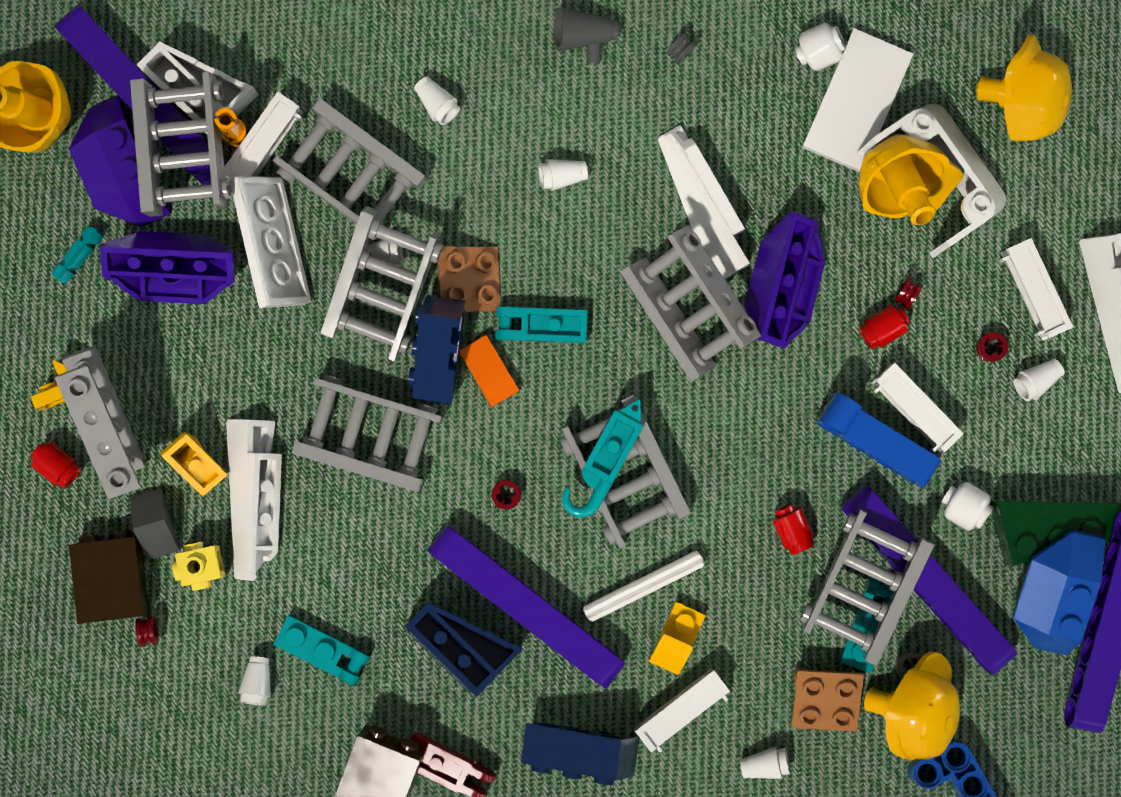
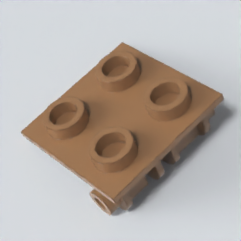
[437,246,501,312]
[791,667,864,732]

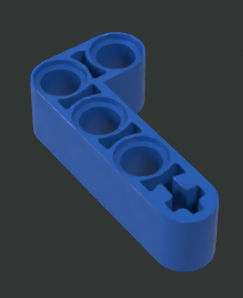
[815,392,942,489]
[907,739,996,797]

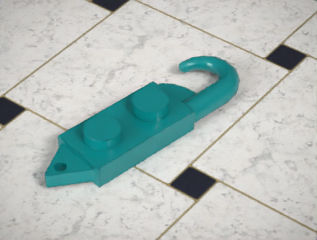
[562,399,644,518]

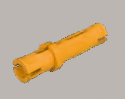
[214,108,247,147]

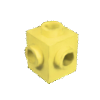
[172,542,226,591]

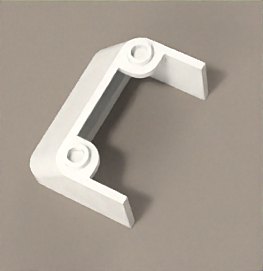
[858,104,1006,258]

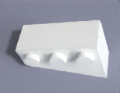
[137,42,259,134]

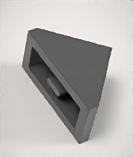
[130,488,181,560]

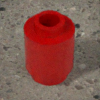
[859,304,910,350]
[30,441,81,489]
[771,504,815,555]

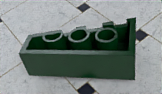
[990,501,1121,566]

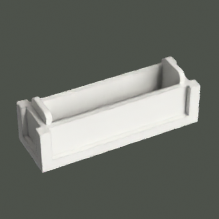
[224,92,304,179]
[1000,238,1073,341]
[871,363,964,453]
[634,668,730,753]

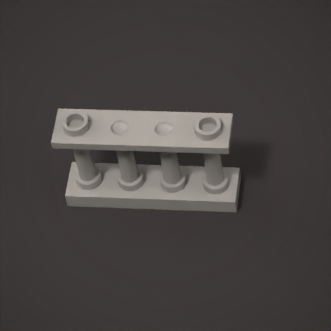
[130,71,231,217]
[273,98,427,241]
[320,206,443,361]
[620,225,761,382]
[55,345,146,500]
[292,374,443,492]
[559,395,691,548]
[800,508,934,666]

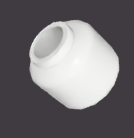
[795,23,846,71]
[942,482,994,531]

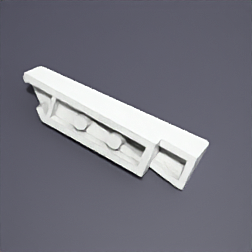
[658,125,750,279]
[1079,233,1121,393]
[226,419,282,581]

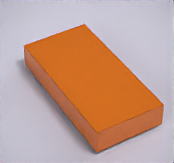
[460,335,520,407]

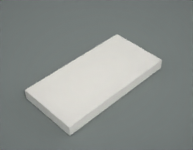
[802,28,913,173]
[229,177,311,308]

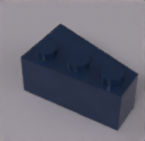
[408,295,466,404]
[403,602,523,698]
[521,722,640,785]

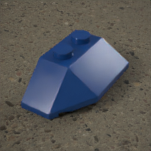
[1013,529,1106,656]

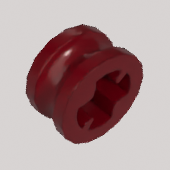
[894,276,923,310]
[976,332,1008,362]
[491,480,521,510]
[135,616,159,647]

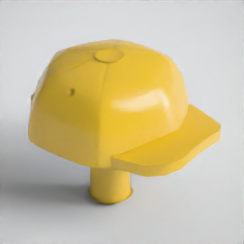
[976,34,1072,141]
[0,61,71,153]
[858,134,964,225]
[864,651,960,761]

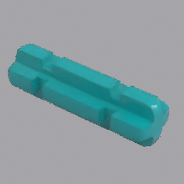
[51,225,103,284]

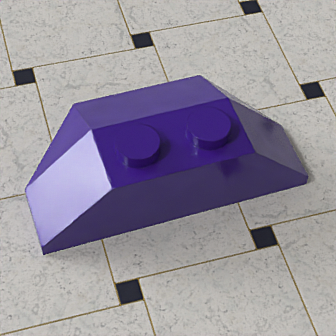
[69,96,171,227]
[744,212,825,348]
[100,231,235,304]

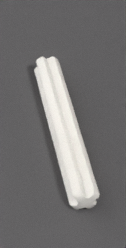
[583,551,704,622]

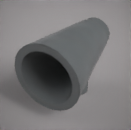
[554,7,619,63]

